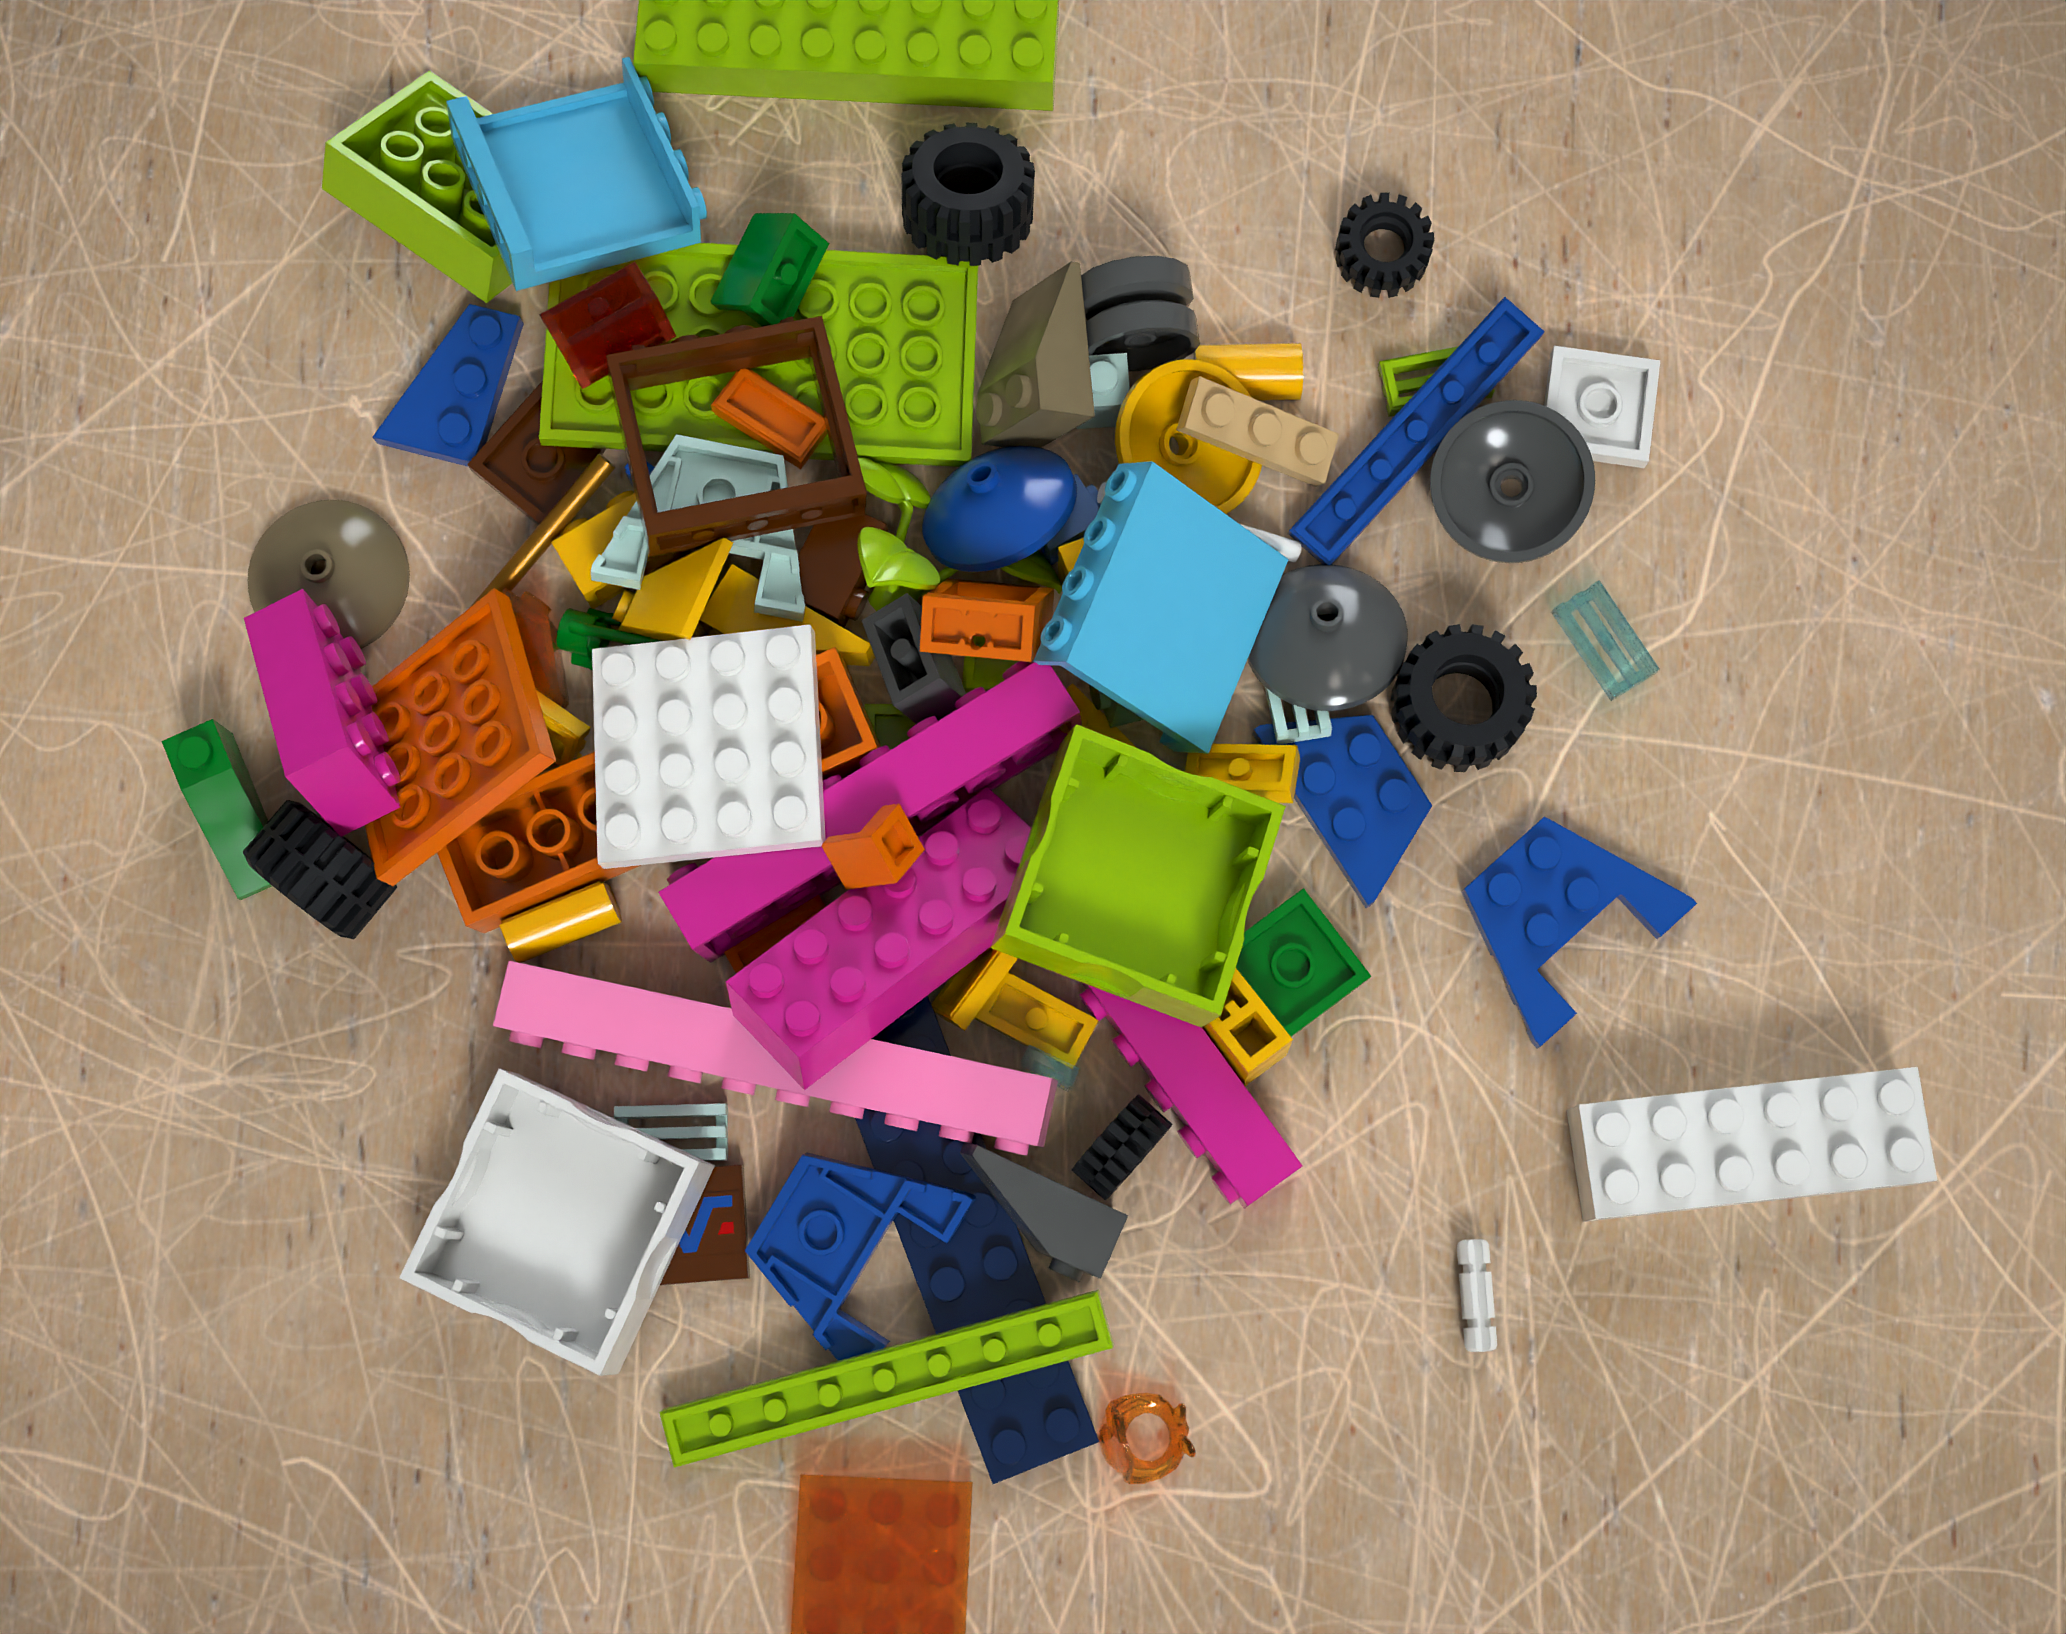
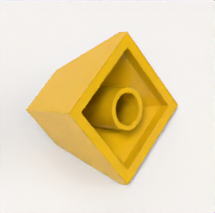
[612,538,734,641]

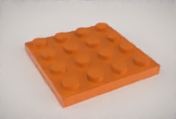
[365,588,556,886]

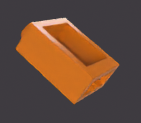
[919,578,1054,662]

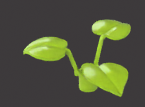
[857,456,1062,611]

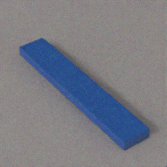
[1288,297,1545,566]

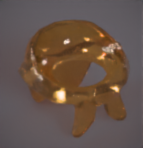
[1099,1393,1196,1484]

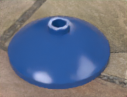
[922,445,1077,572]

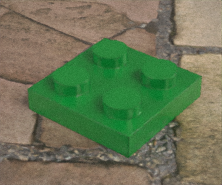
[1236,888,1371,1037]

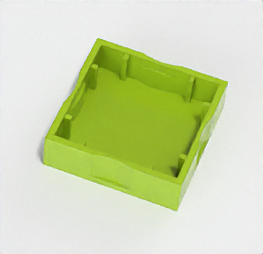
[990,724,1286,1028]

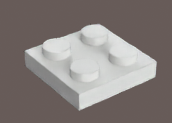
[1544,346,1661,468]

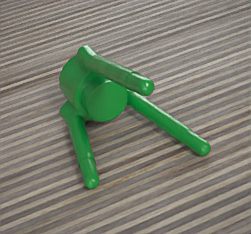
[556,608,662,671]

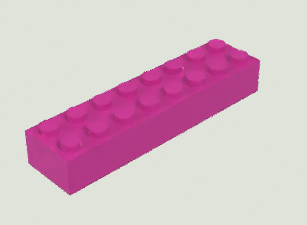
[658,661,1082,963]

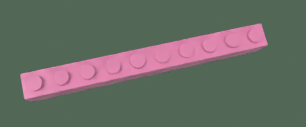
[493,961,1058,1156]

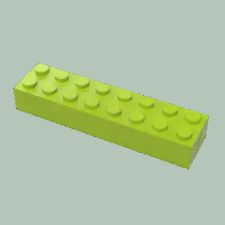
[633,0,1059,111]

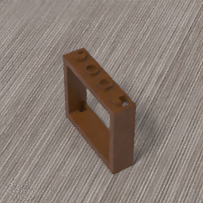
[606,316,867,557]

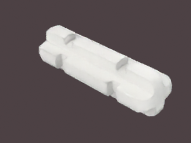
[1457,1239,1497,1352]

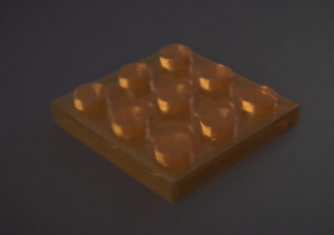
[791,1473,973,1634]

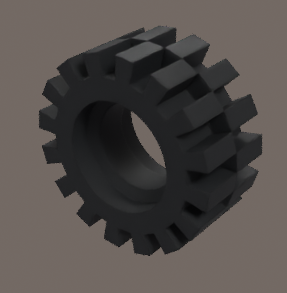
[1335,192,1435,298]
[1072,1094,1173,1201]

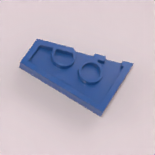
[373,304,524,467]

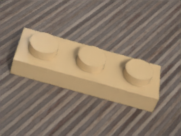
[1176,376,1339,487]

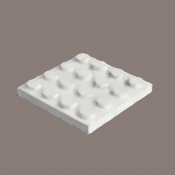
[592,625,826,869]

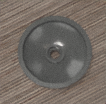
[1430,400,1595,563]
[1247,564,1408,711]

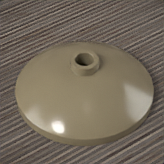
[247,500,410,649]

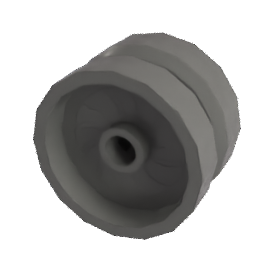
[1081,256,1200,372]

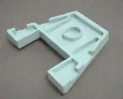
[590,434,805,622]

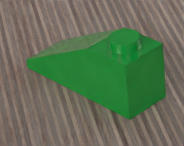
[161,719,272,900]

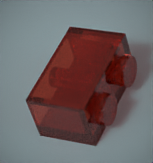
[539,261,676,389]

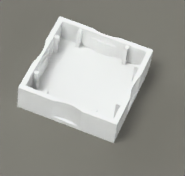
[399,1068,715,1376]

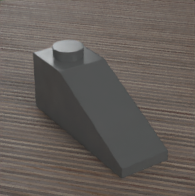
[960,1143,1128,1282]

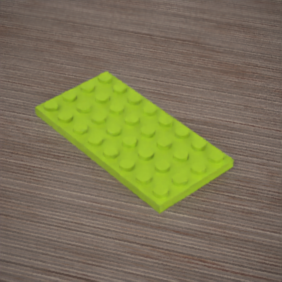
[539,243,978,467]

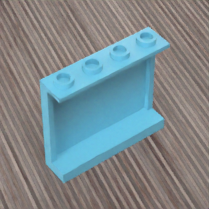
[446,57,707,291]
[1033,461,1289,754]

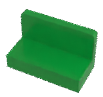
[711,213,830,327]

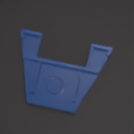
[1461,816,1697,1049]
[745,1153,976,1361]

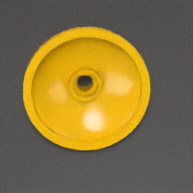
[1115,359,1262,514]

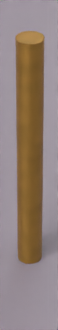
[469,454,616,608]

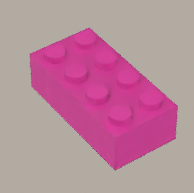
[244,589,401,837]

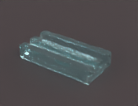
[1551,580,1660,701]

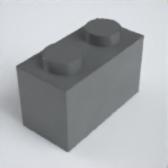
[861,593,966,724]

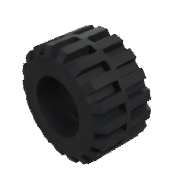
[901,122,1035,266]
[1391,624,1537,772]
[243,800,398,939]

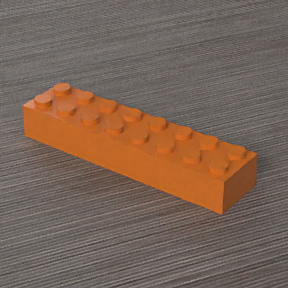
[437,647,881,934]

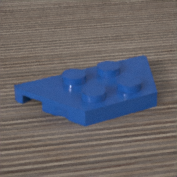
[1252,715,1432,908]

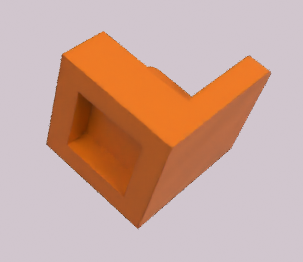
[822,803,925,890]

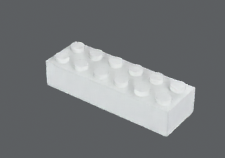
[1566,1067,1937,1222]

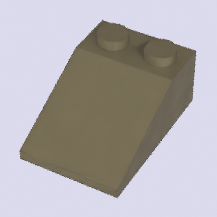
[976,261,1095,448]

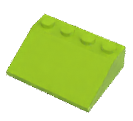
[322,70,512,303]

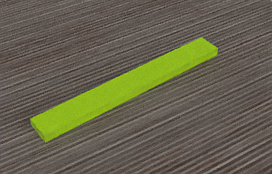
[659,1289,1114,1468]

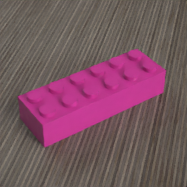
[726,787,1031,1090]

